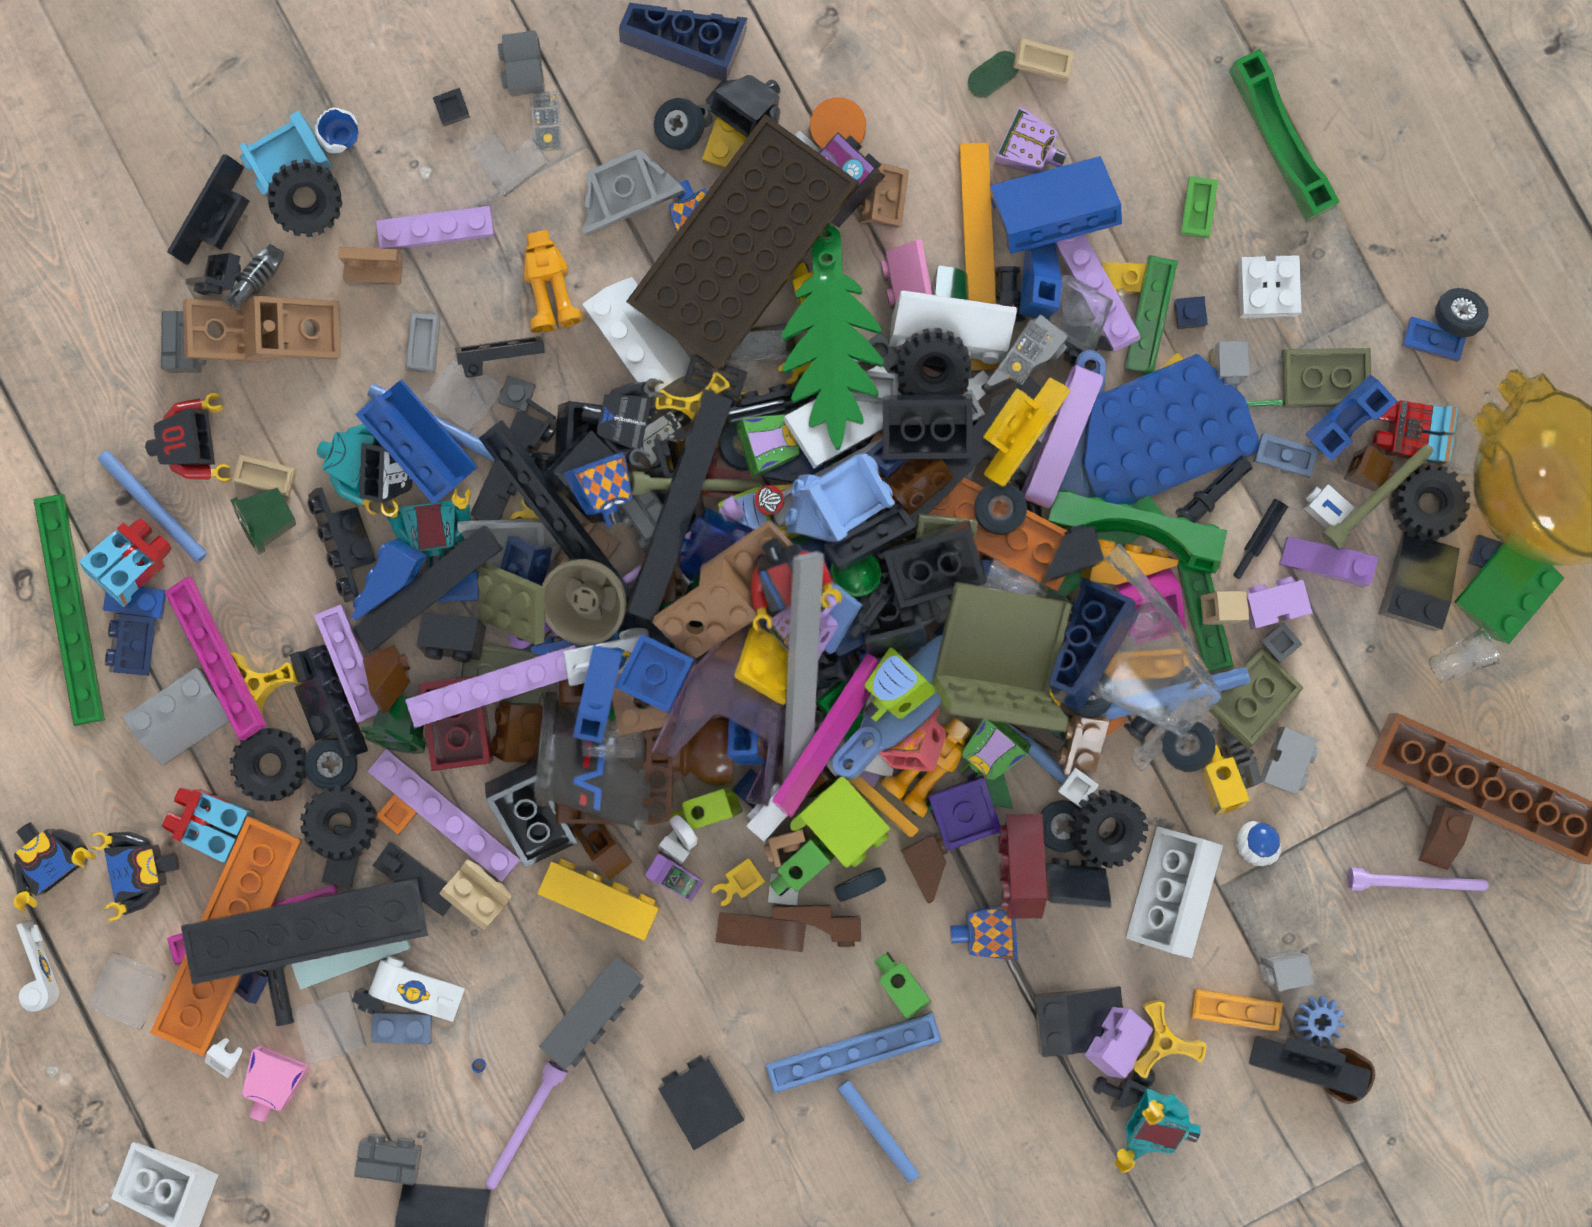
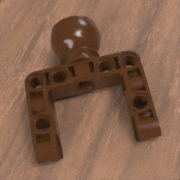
[556,679,734,825]

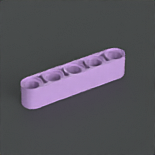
[1022,365,1103,509]

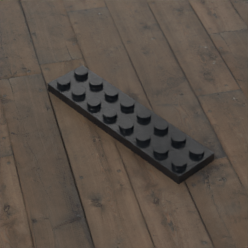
[181,877,428,984]

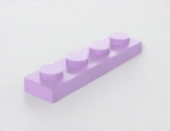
[376,206,495,249]
[314,604,379,723]

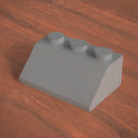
[123,668,229,765]

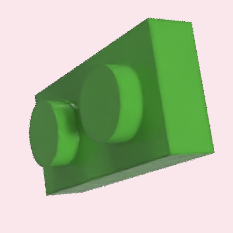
[1180,176,1218,239]

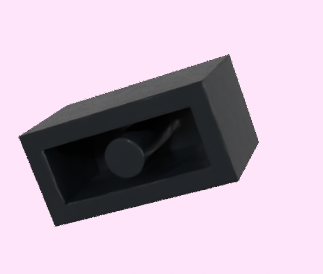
[416,613,486,663]

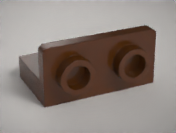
[881,459,953,514]

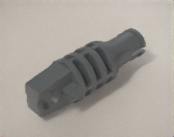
[224,244,284,310]
[1218,721,1262,789]

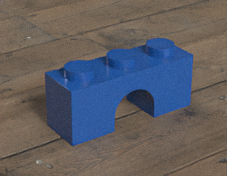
[1305,375,1397,461]

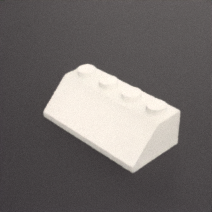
[583,277,696,403]
[889,290,1017,364]
[1126,826,1223,958]

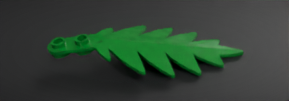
[781,225,884,450]

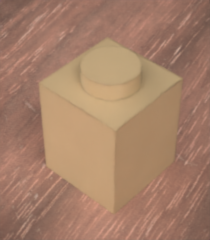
[1201,591,1249,625]

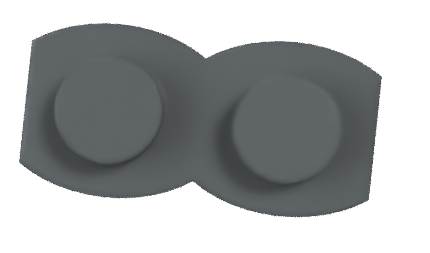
[498,30,545,96]

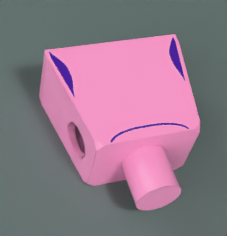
[242,1045,311,1122]

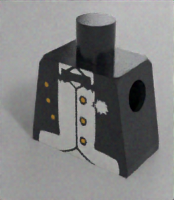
[641,406,692,468]
[359,443,413,503]

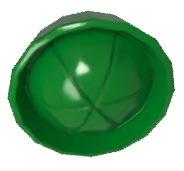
[831,555,881,597]

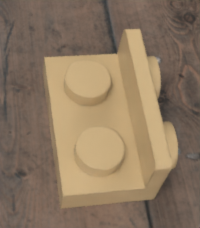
[440,859,512,931]

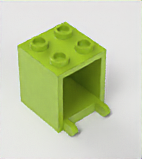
[790,776,890,868]

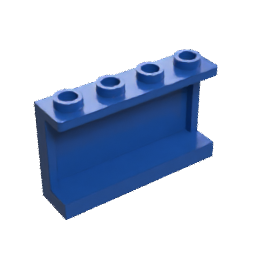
[990,156,1122,254]
[355,380,477,504]

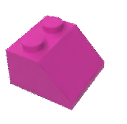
[1115,568,1186,646]

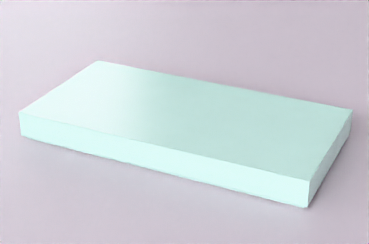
[291,940,412,990]

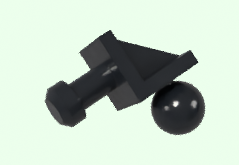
[1092,1069,1156,1112]

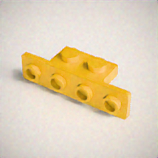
[983,378,1070,487]

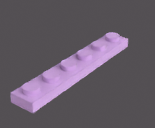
[1054,234,1140,352]
[406,645,577,727]
[368,749,521,882]

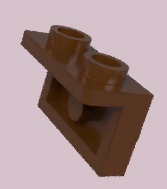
[491,699,543,763]

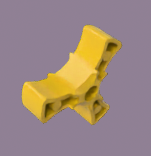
[655,372,730,420]
[231,652,300,717]
[1133,1000,1206,1078]

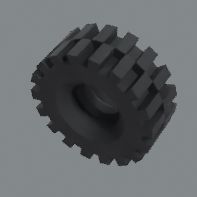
[267,159,342,237]
[897,328,972,395]
[1390,464,1471,541]
[230,728,307,802]
[300,785,378,861]
[1069,789,1148,868]

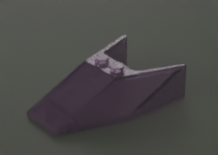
[652,612,786,807]

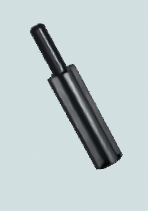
[726,397,810,426]
[1233,499,1289,579]

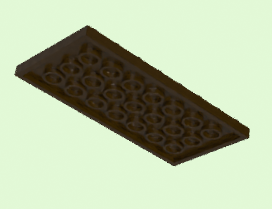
[626,114,859,371]

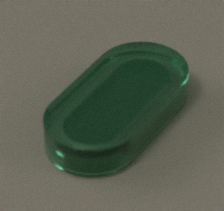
[967,51,1019,98]

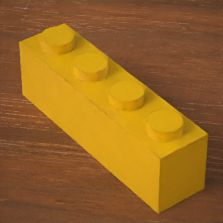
[537,858,660,941]

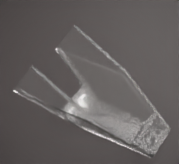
[1060,543,1222,737]

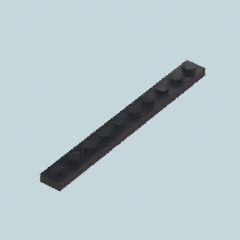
[478,420,677,651]

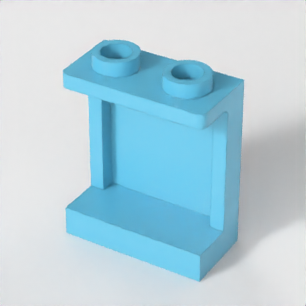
[239,111,333,195]

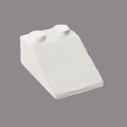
[111,1142,218,1227]

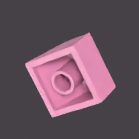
[881,239,932,307]

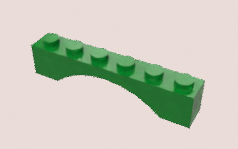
[1229,49,1340,222]
[1048,490,1227,573]

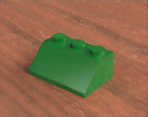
[1454,536,1565,644]

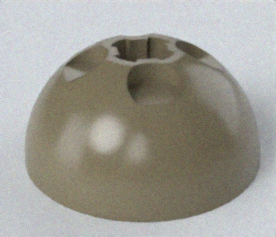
[542,559,626,646]

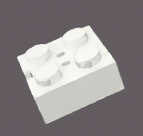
[1237,255,1302,318]
[747,781,787,841]

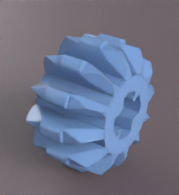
[1294,995,1346,1046]

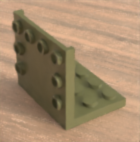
[931,582,1072,731]

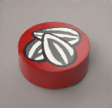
[754,485,784,516]

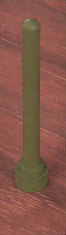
[1322,445,1433,550]
[628,471,764,495]

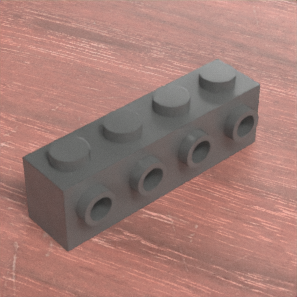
[539,954,644,1070]

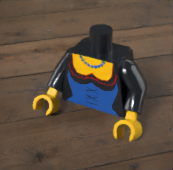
[13,822,96,913]
[89,831,179,922]

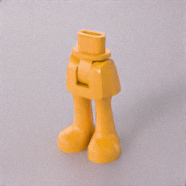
[523,230,584,333]
[880,717,972,818]

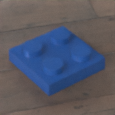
[615,634,696,714]

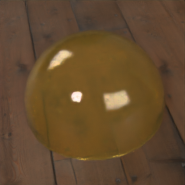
[1473,369,1592,566]

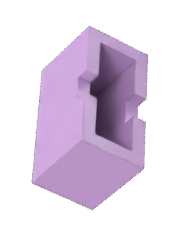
[1247,576,1312,629]
[1085,1007,1153,1078]

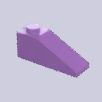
[1279,537,1379,588]

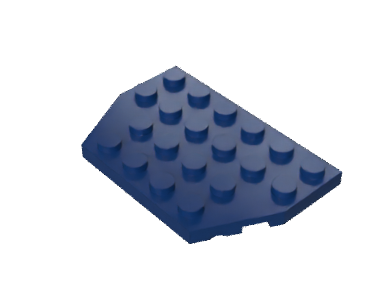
[1082,354,1260,505]

